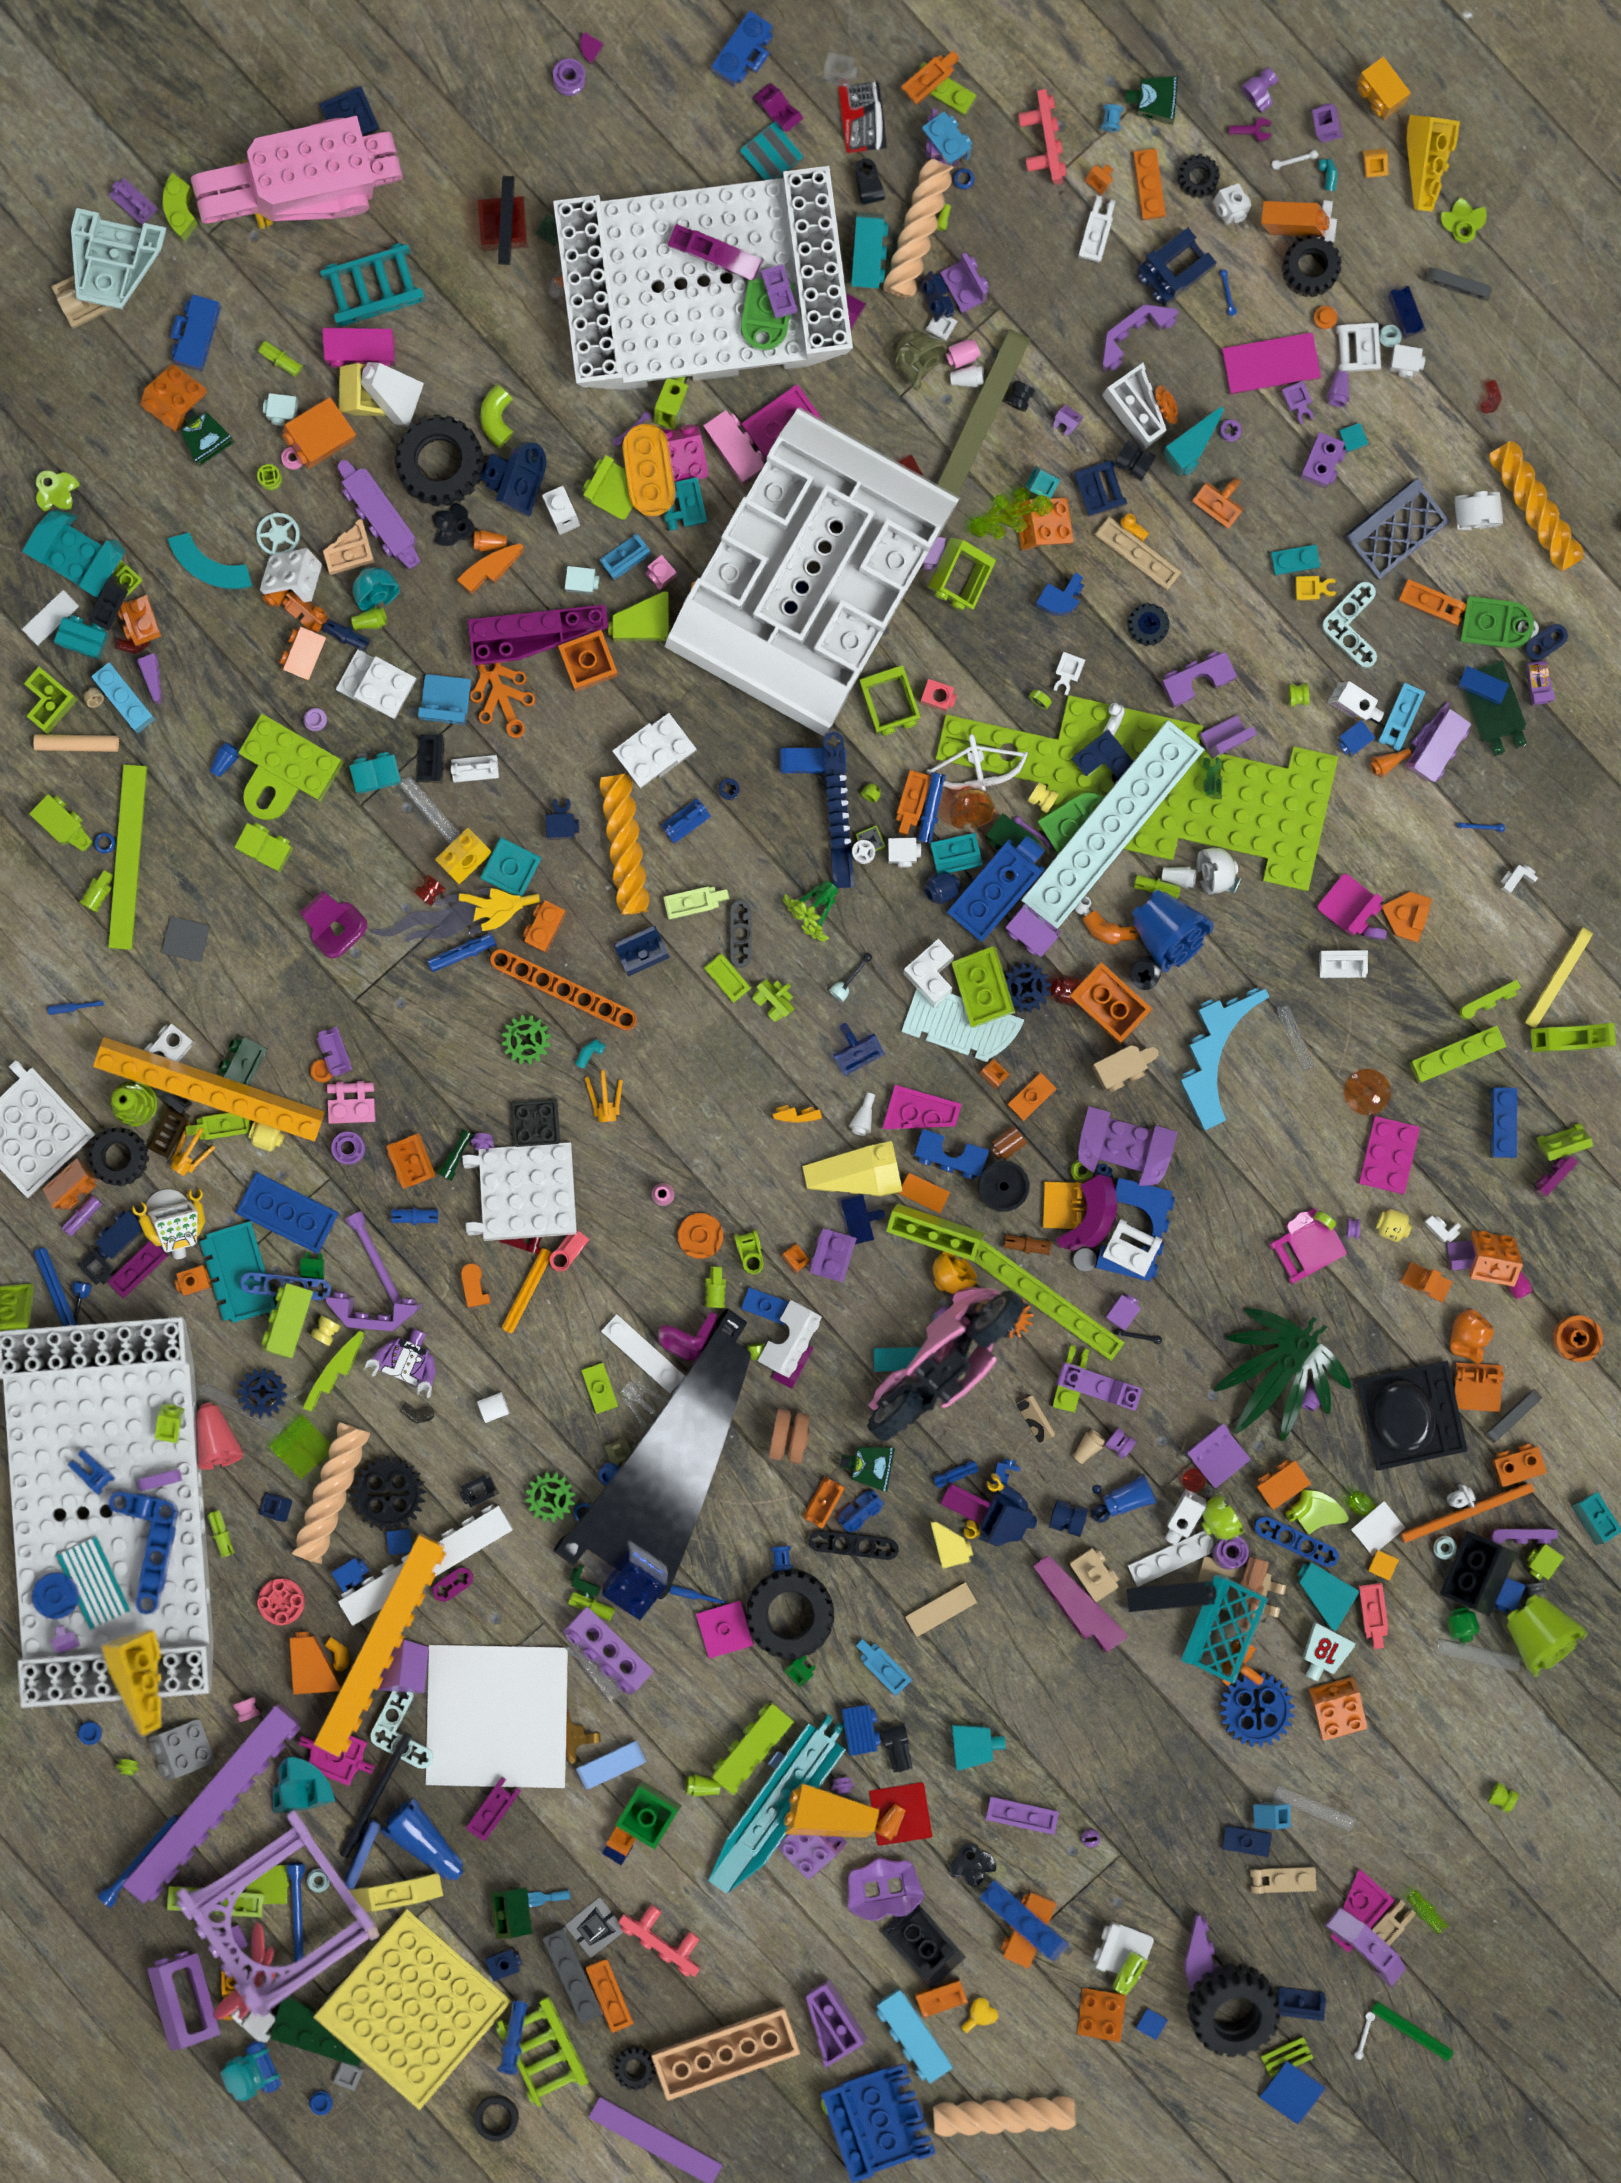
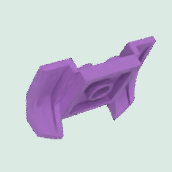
[1079,1106,1177,1186]

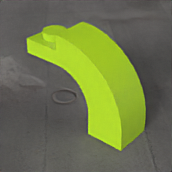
[1531,1023,1616,1052]

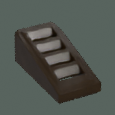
[148,1105,190,1159]

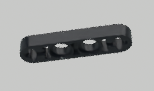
[498,176,515,265]
[809,1530,899,1560]

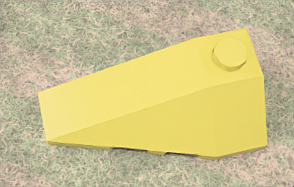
[802,1141,902,1197]

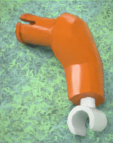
[1075,896,1139,945]

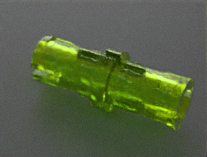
[1406,1889,1449,1935]

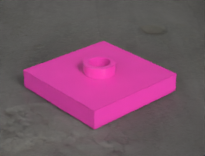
[696,1600,754,1659]

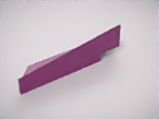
[1033,1556,1128,1653]

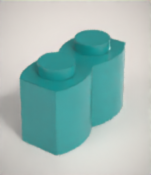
[350,752,402,794]

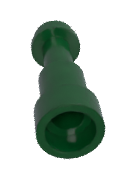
[436,1129,474,1181]

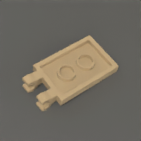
[1197,1556,1286,1618]

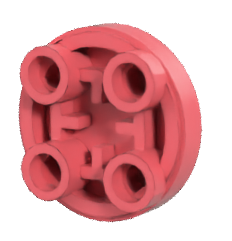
[257,1578,305,1625]

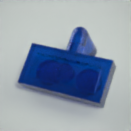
[833,1023,885,1076]
[841,1195,885,1245]

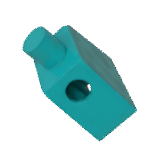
[952,1724,1006,1770]

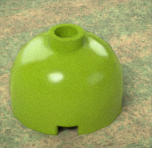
[1201,1493,1245,1540]

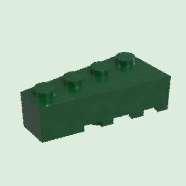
[269,1993,362,2067]

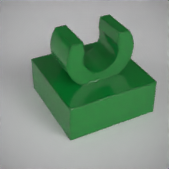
[300,1252,325,1280]
[784,1656,816,1687]

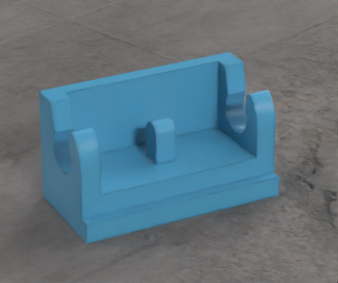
[599,534,651,581]

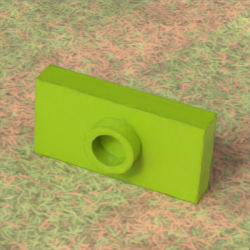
[581,1363,618,1414]

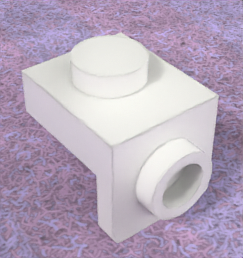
[1500,865,1538,894]

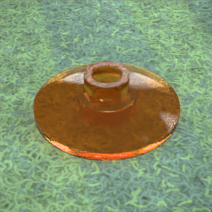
[1345,1069,1391,1115]

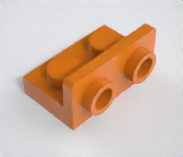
[118,595,161,646]

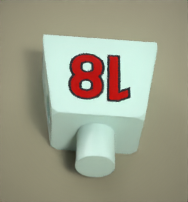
[1303,1622,1356,1682]

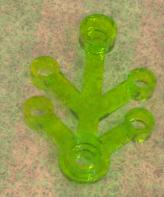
[969,487,1054,540]

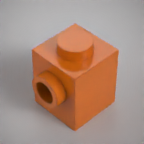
[174,1265,212,1296]

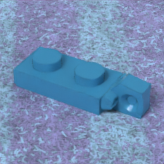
[856,1638,912,1696]

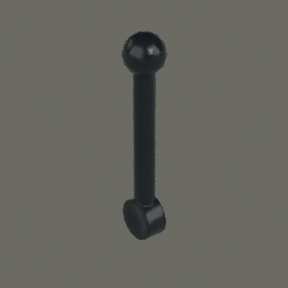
[1114,1330,1162,1344]

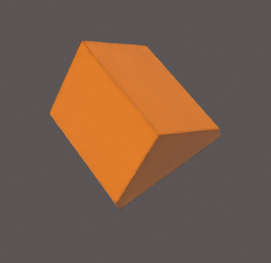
[979,1059,1010,1090]
[781,1243,811,1274]

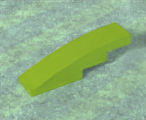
[303,1331,366,1412]
[167,1885,264,1917]

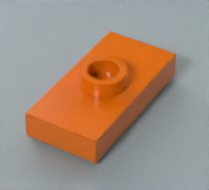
[1007,1073,1056,1121]

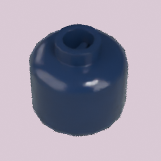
[924,871,960,904]

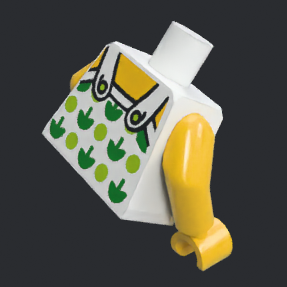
[132,1189,205,1259]

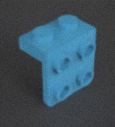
[922,111,972,166]

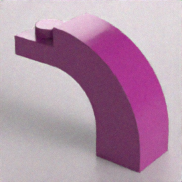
[1056,1175,1117,1251]

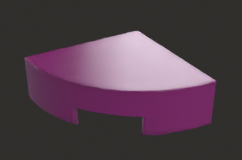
[581,32,604,65]

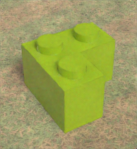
[24,667,78,734]
[234,822,293,873]

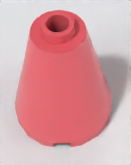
[196,1403,244,1470]

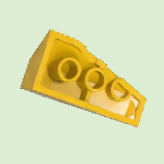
[1406,115,1460,212]
[101,1629,161,1736]

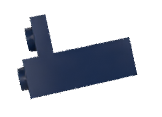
[1137,227,1217,307]

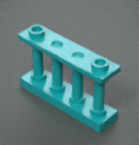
[320,243,426,328]

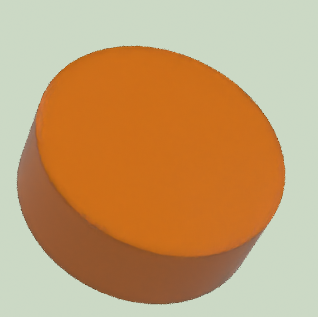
[310,1059,333,1083]

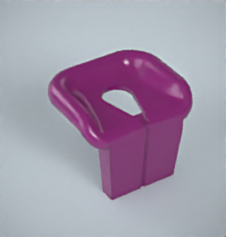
[300,891,367,958]
[658,1312,717,1361]

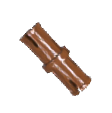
[1004,1234,1052,1256]

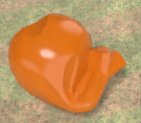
[1450,1309,1494,1365]

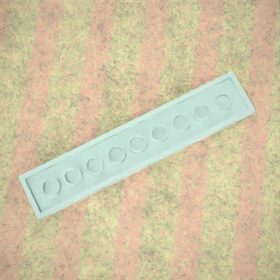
[1021,720,1204,929]

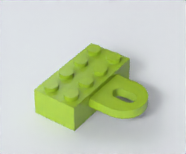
[238,713,344,821]

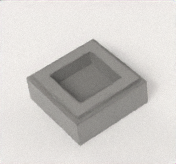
[333,2062,364,2091]

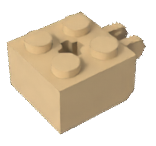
[1092,1045,1159,1093]

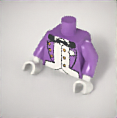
[363,1329,436,1398]

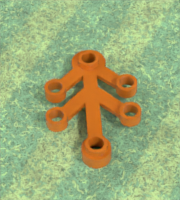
[470,663,536,739]

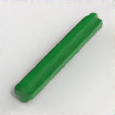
[1371,2002,1454,2061]

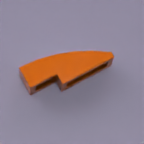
[457,544,525,595]

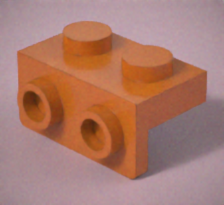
[387,1133,436,1188]

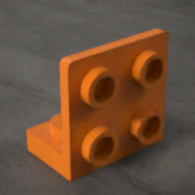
[1014,498,1074,551]
[1469,1230,1523,1287]
[1309,1676,1367,1741]

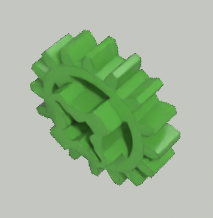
[502,1015,552,1065]
[525,1472,576,1523]

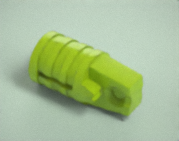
[79,870,113,913]
[704,1266,726,1308]
[1113,1951,1149,1995]

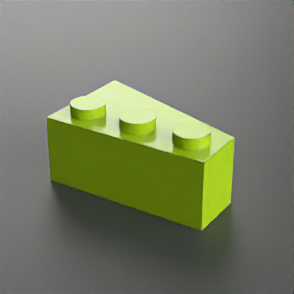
[261,1283,313,1359]

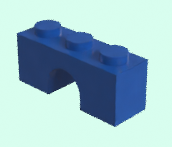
[1490,1087,1517,1158]
[914,1129,989,1180]

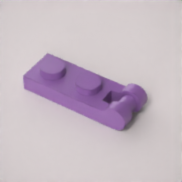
[1489,1529,1558,1544]

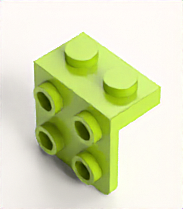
[582,455,633,520]

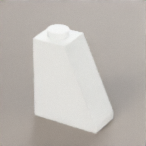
[360,362,424,427]

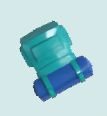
[220,2041,282,2101]

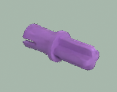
[62,1195,103,1236]

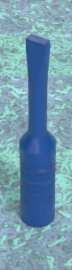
[48,1000,104,1015]
[669,1585,725,1603]

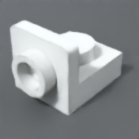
[1423,1216,1461,1243]

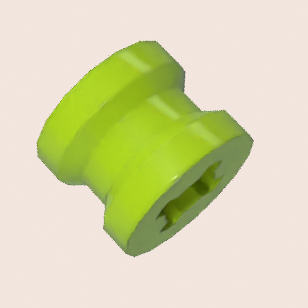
[1288,683,1309,707]

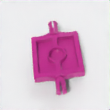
[298,1735,375,1786]

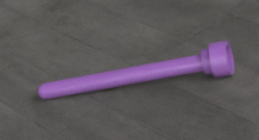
[345,1211,401,1305]

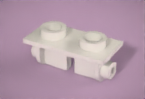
[451,755,499,783]
[1447,1484,1476,1508]

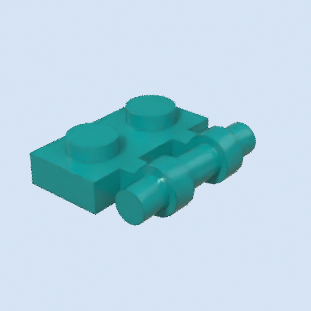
[664,477,707,531]

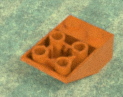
[43,1158,99,1210]

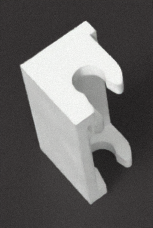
[1319,950,1368,978]

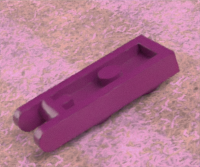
[466,1777,521,1842]

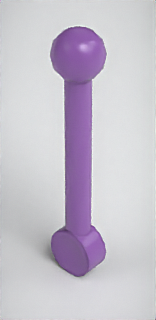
[613,411,651,447]
[1013,816,1053,848]

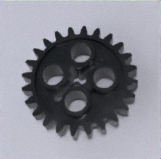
[350,1456,427,1532]

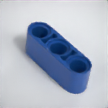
[779,748,846,774]

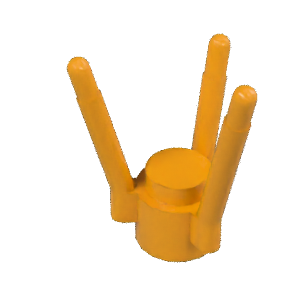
[585,1070,623,1122]
[169,1122,215,1176]

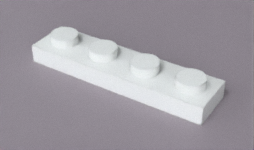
[1127,1530,1218,1587]

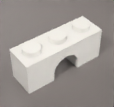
[758,1300,822,1378]

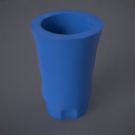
[1103,1473,1157,1517]

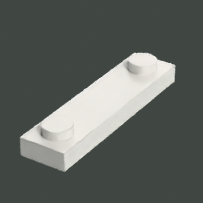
[601,1314,685,1393]

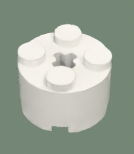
[1455,491,1503,530]

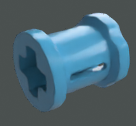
[1100,104,1124,132]

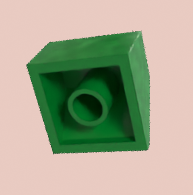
[615,1781,682,1850]

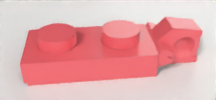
[1358,1583,1388,1649]

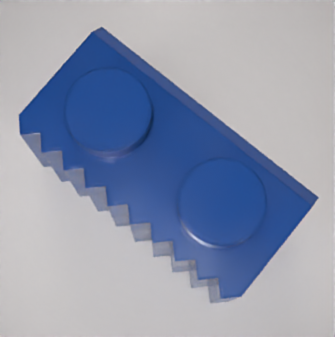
[842,1704,881,1756]

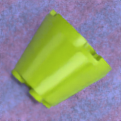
[1507,1595,1588,1677]

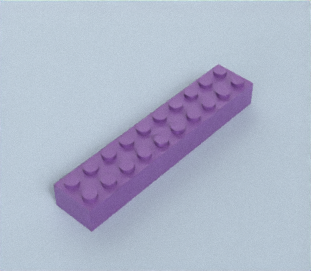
[123,1702,302,1904]

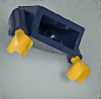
[964,1473,1037,1547]

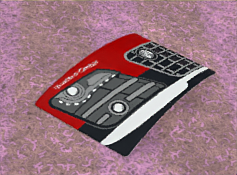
[838,82,887,153]

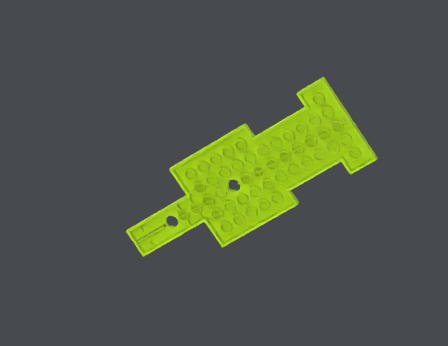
[936,695,1339,892]

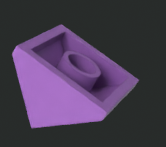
[378,1640,429,1693]

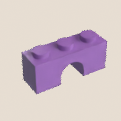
[1161,651,1237,708]

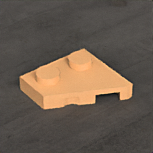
[323,519,374,575]

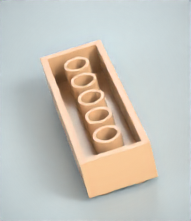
[652,2006,800,2101]

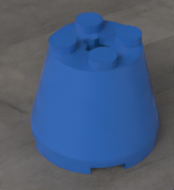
[1132,890,1214,972]

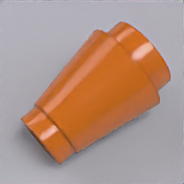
[473,529,507,552]
[875,1804,906,1840]

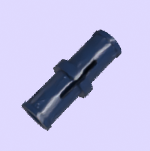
[323,619,370,652]

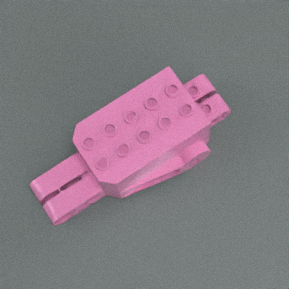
[190,116,403,224]

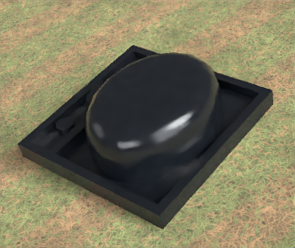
[1356,1360,1468,1471]

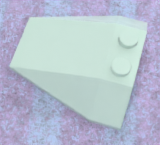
[71,208,167,310]

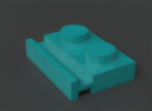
[930,833,983,873]

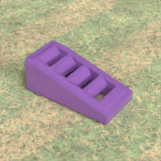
[138,653,162,705]

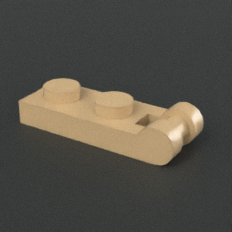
[1250,1866,1317,1894]

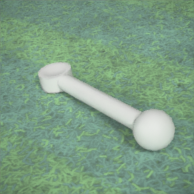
[1272,150,1318,170]
[1354,2012,1375,2060]

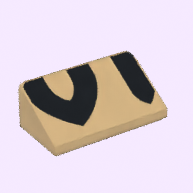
[1017,1395,1055,1443]

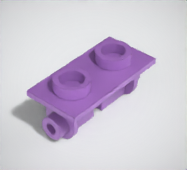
[109,179,158,226]
[317,1026,352,1077]

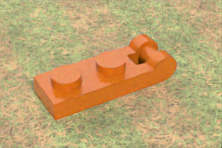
[1398,579,1467,626]

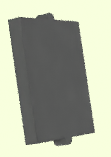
[162,916,210,963]

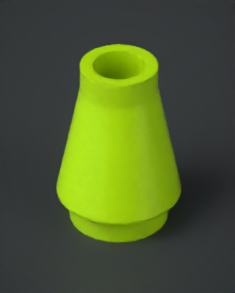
[351,606,387,630]
[686,1774,720,1797]

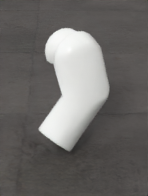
[1103,703,1125,735]

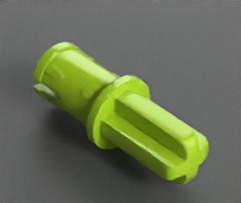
[258,341,303,377]
[1134,874,1181,899]
[207,1510,235,1558]
[568,1592,615,1622]

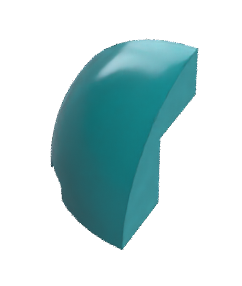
[272,1757,335,1814]

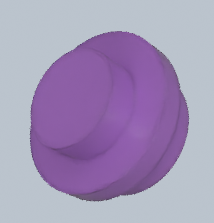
[831,1778,854,1795]

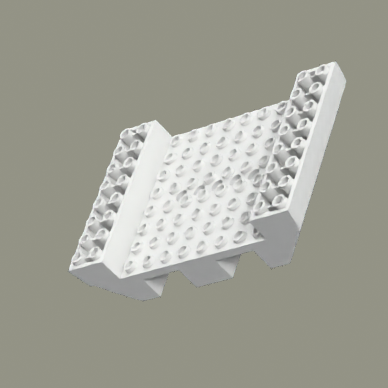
[553,166,853,390]
[665,407,961,736]

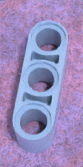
[576,1740,647,1790]

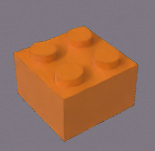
[558,630,618,692]

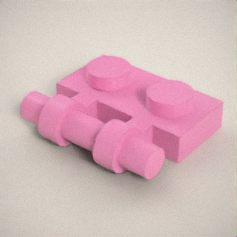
[327,1081,376,1124]

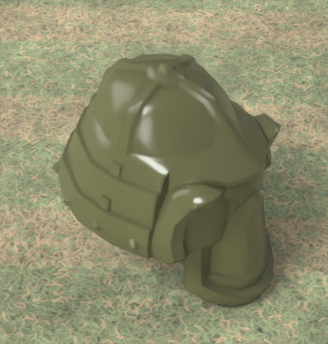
[895,331,948,392]

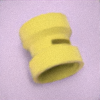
[1028,782,1059,813]
[310,1315,341,1346]

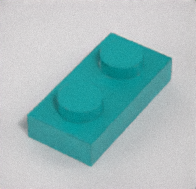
[1271,544,1321,576]

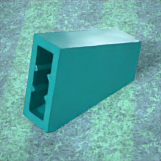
[1297,1562,1360,1631]

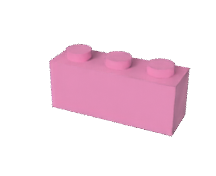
[703,410,767,486]

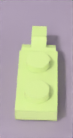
[664,887,729,920]

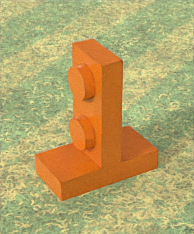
[1400,1262,1452,1303]

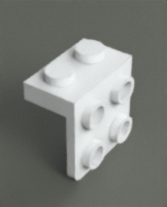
[260,548,322,602]
[1093,1921,1154,1980]

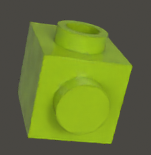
[1526,1543,1565,1581]

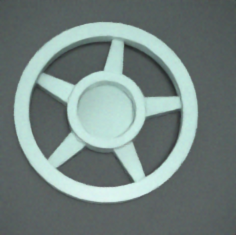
[256,513,300,555]

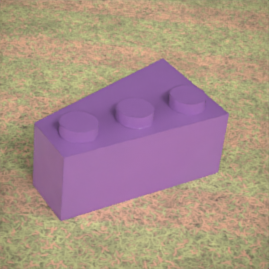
[806,1979,867,2068]

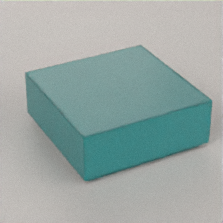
[1339,423,1369,453]

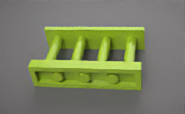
[496,1995,589,2107]

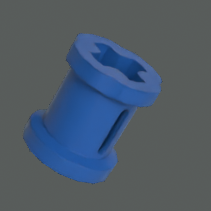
[770,1546,793,1571]

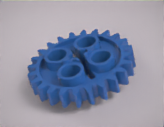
[1219,1672,1295,1748]

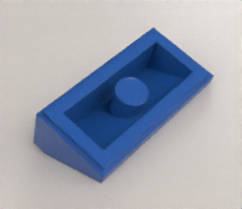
[1458,666,1509,705]

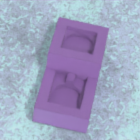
[761,264,798,319]

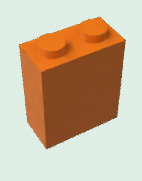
[1261,201,1330,237]
[282,397,356,469]

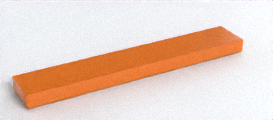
[1399,1482,1535,1543]

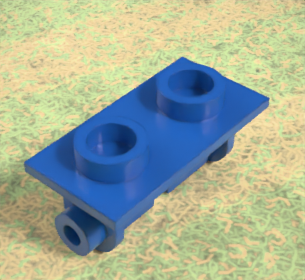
[661,798,711,844]
[837,1489,885,1533]

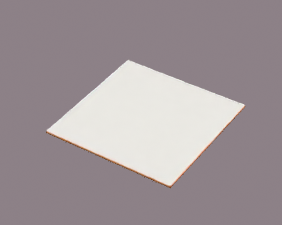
[426,1645,568,1788]

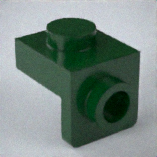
[569,1564,601,1599]

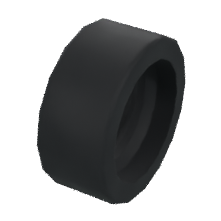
[474,2095,519,2142]

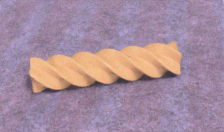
[883,158,954,300]
[291,1422,370,1564]
[933,2096,1076,2137]

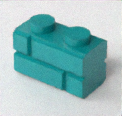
[54,615,109,660]

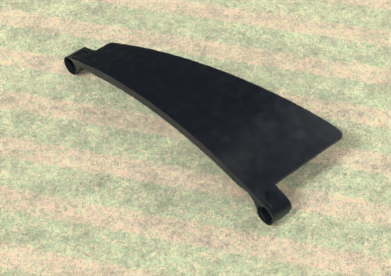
[553,1308,751,1599]

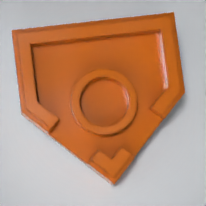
[1381,892,1432,943]

